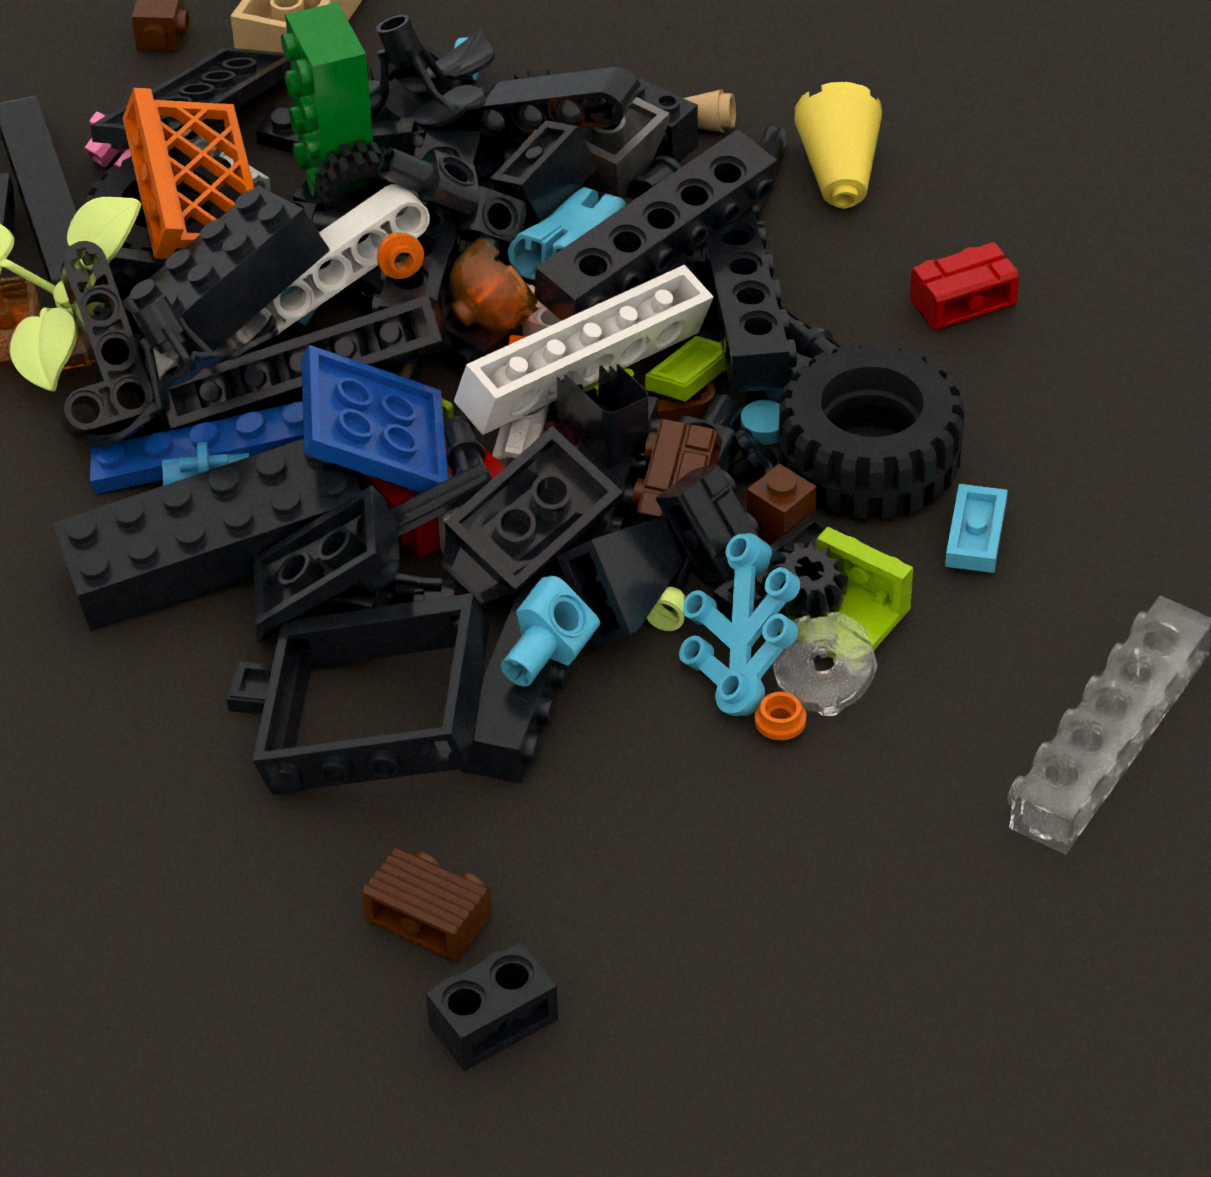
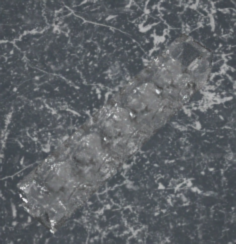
[1007,596,1211,855]

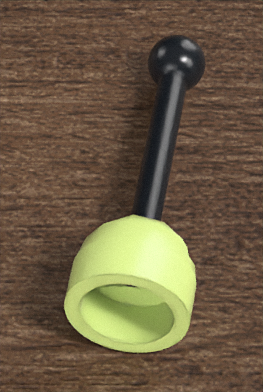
[647,554,692,631]

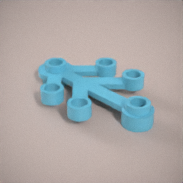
[679,533,800,716]

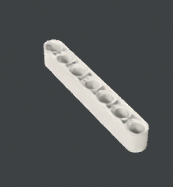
[145,184,430,382]

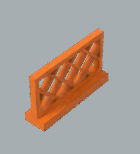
[123,88,254,259]

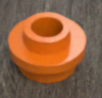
[377,232,424,279]
[755,692,806,740]

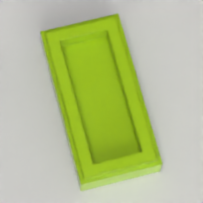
[645,336,726,402]

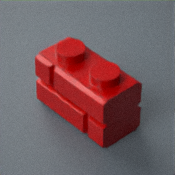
[910,242,1019,331]

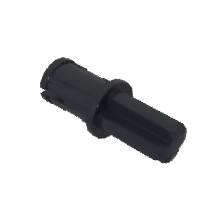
[444,415,486,475]

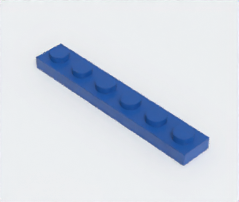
[90,401,304,494]

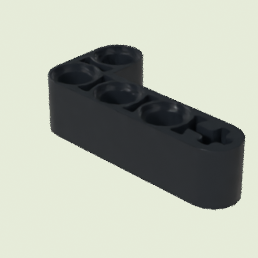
[473,67,640,165]
[60,241,153,439]

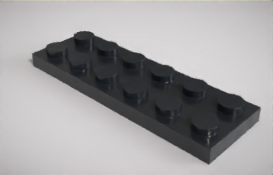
[91,47,291,153]

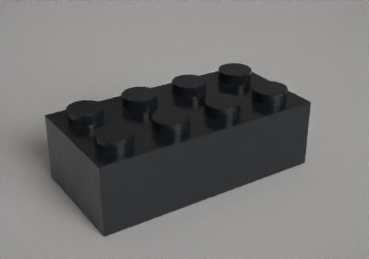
[122,185,330,367]

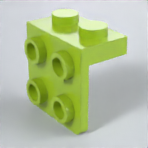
[779,527,913,668]

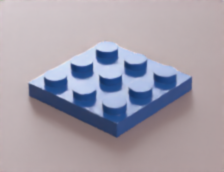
[301,345,448,493]

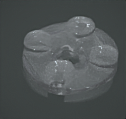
[773,612,877,716]

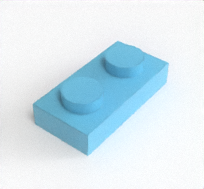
[945,484,1008,573]

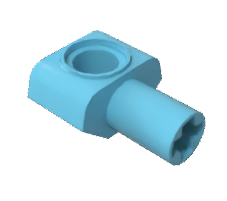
[501,576,600,686]

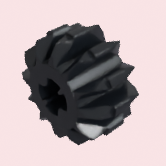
[761,540,849,628]

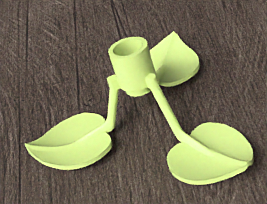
[0,197,142,392]

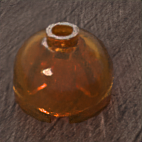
[449,238,539,333]

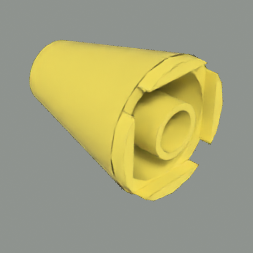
[794,82,882,209]

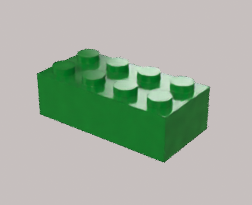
[281,2,374,197]

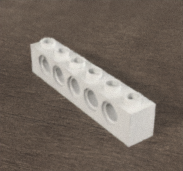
[454,265,713,435]

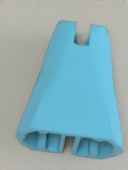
[507,187,626,280]

